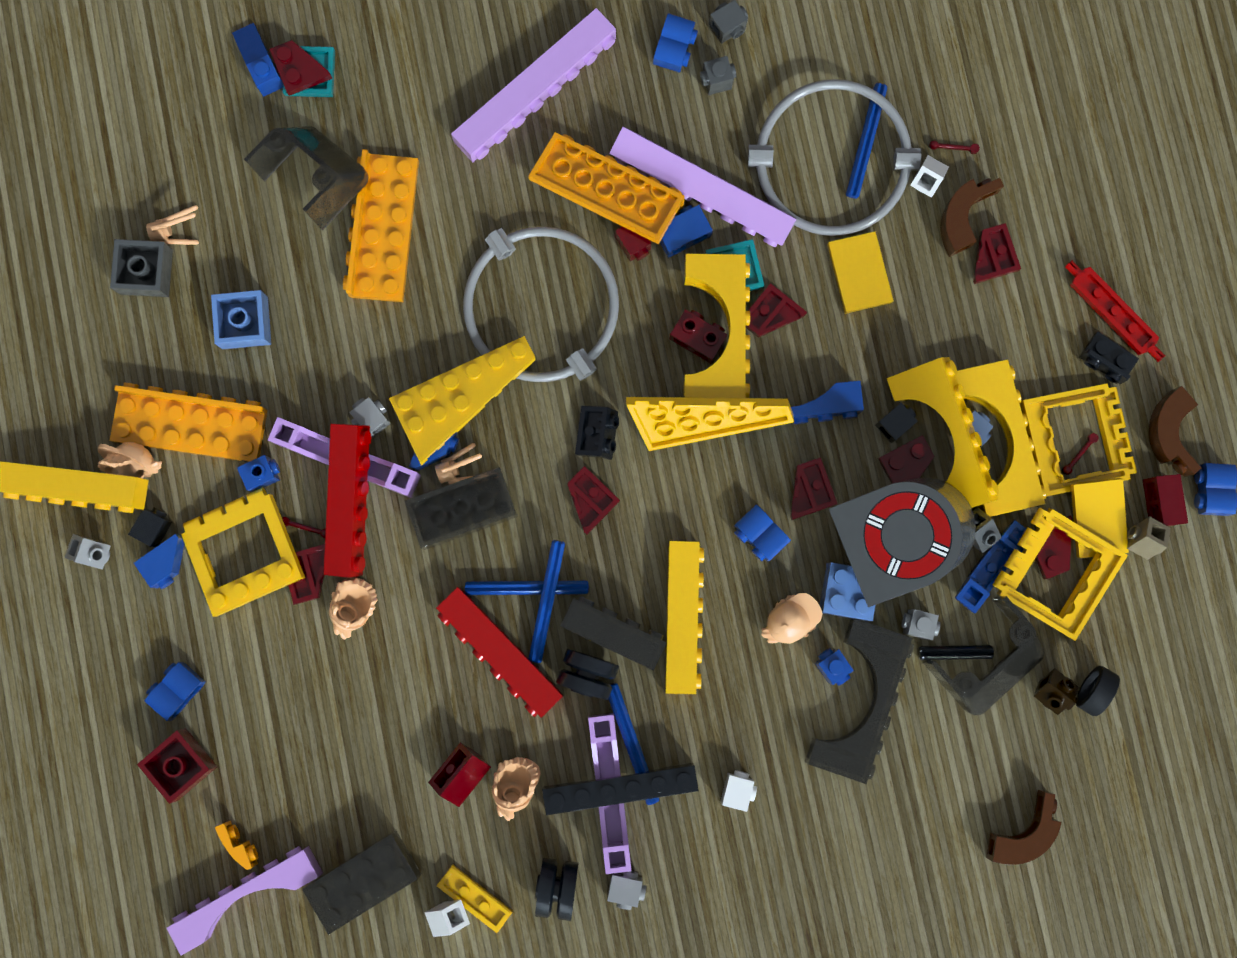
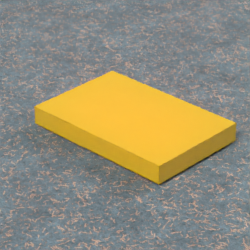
[827,231,894,314]
[1071,478,1129,559]

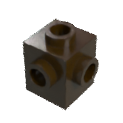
[1034,668,1079,715]

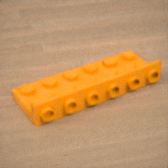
[529,132,684,244]
[343,149,419,302]
[109,382,268,462]

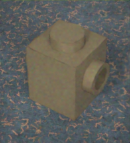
[1127,516,1171,560]

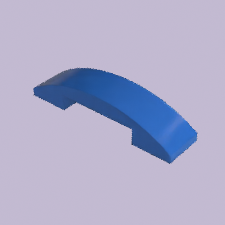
[955,520,1026,614]

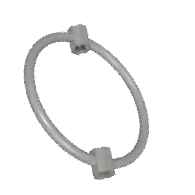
[748,79,921,236]
[463,227,619,382]

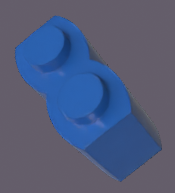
[653,13,698,73]
[1194,463,1237,516]
[734,504,791,562]
[145,662,206,721]

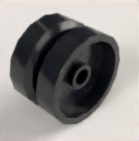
[556,649,619,700]
[535,858,579,921]

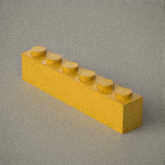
[0,461,149,513]
[665,541,704,694]

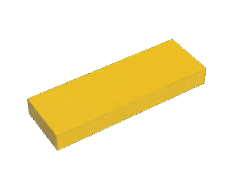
[437,864,513,933]

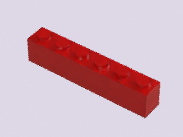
[324,424,371,578]
[436,587,564,718]

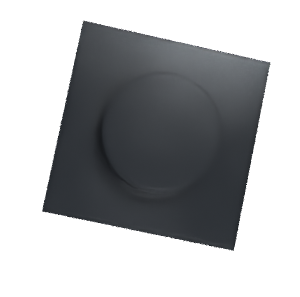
[875,402,918,443]
[128,507,172,548]

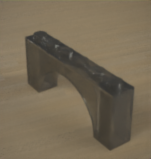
[805,618,914,784]

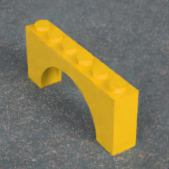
[684,254,750,398]
[887,357,999,508]
[956,359,1046,517]

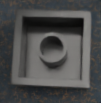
[110,239,173,297]

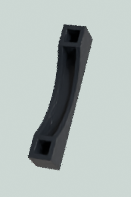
[542,763,699,815]

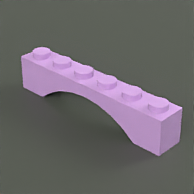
[268,417,421,498]
[588,713,632,874]
[166,846,323,955]

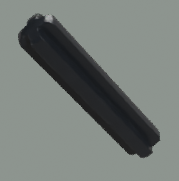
[918,645,994,660]

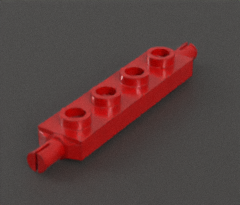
[1064,260,1166,362]

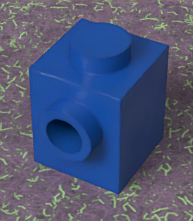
[237,455,280,492]
[814,648,854,686]

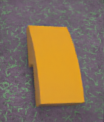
[215,820,259,870]

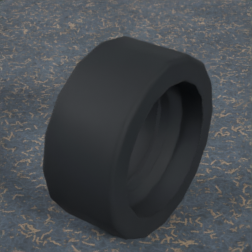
[1076,666,1120,716]

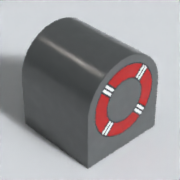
[829,477,976,607]

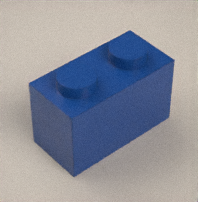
[660,205,713,258]

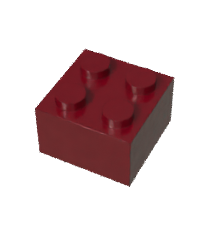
[137,728,218,804]

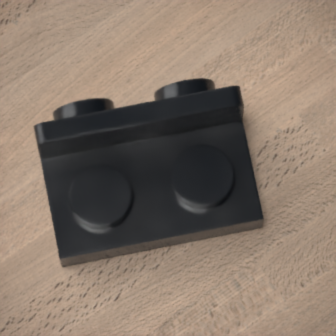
[1079,331,1139,384]
[575,406,619,460]

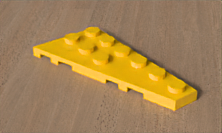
[389,336,536,466]
[626,397,794,451]

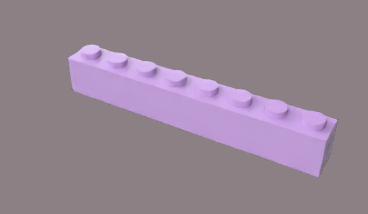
[451,8,616,163]
[609,127,797,247]

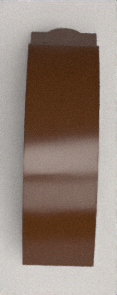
[940,178,1004,257]
[1149,386,1201,477]
[986,790,1062,865]

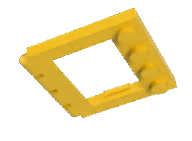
[1020,383,1137,497]
[181,487,305,617]
[992,508,1128,641]

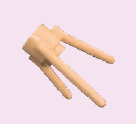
[146,205,199,245]
[435,443,499,486]

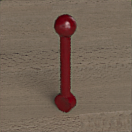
[929,140,980,154]
[1062,433,1099,475]
[282,517,326,538]

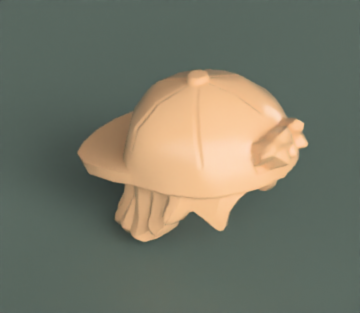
[98,442,162,478]
[329,577,378,640]
[761,593,823,644]
[492,757,541,821]

